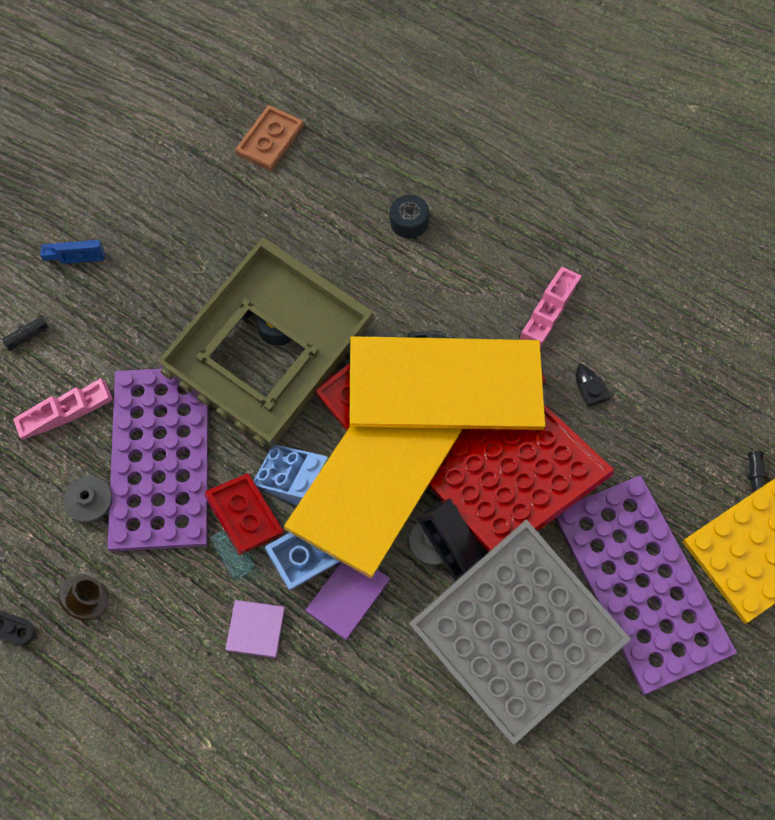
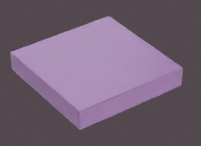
[225,600,285,659]

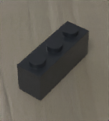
[417,499,485,582]

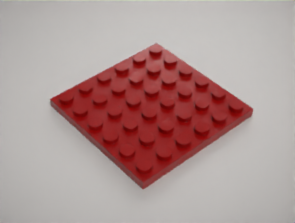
[429,404,614,551]

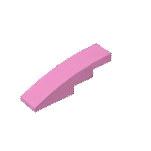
[520,266,582,348]
[13,378,113,439]

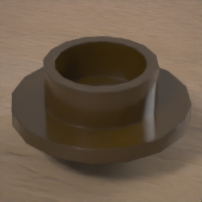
[58,575,108,621]

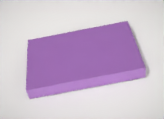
[305,562,390,641]

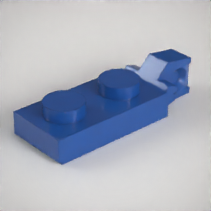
[40,240,105,264]

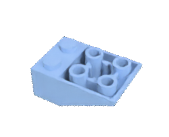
[253,445,329,506]

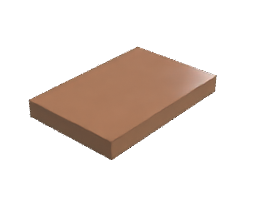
[235,105,304,172]

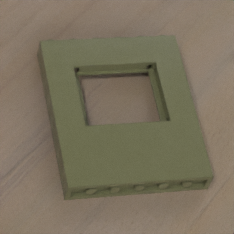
[157,237,374,449]

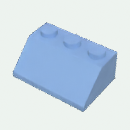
[265,533,341,591]

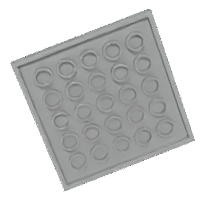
[409,520,631,745]

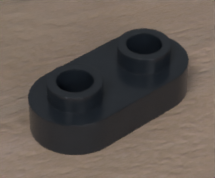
[0,610,36,646]

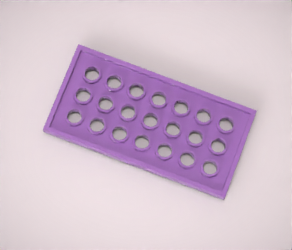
[108,369,209,552]
[555,475,737,696]

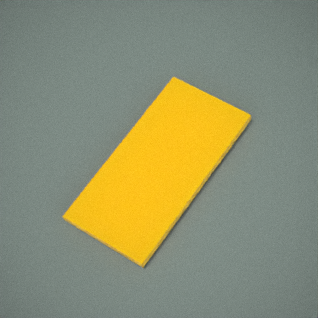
[350,336,545,430]
[284,427,463,579]

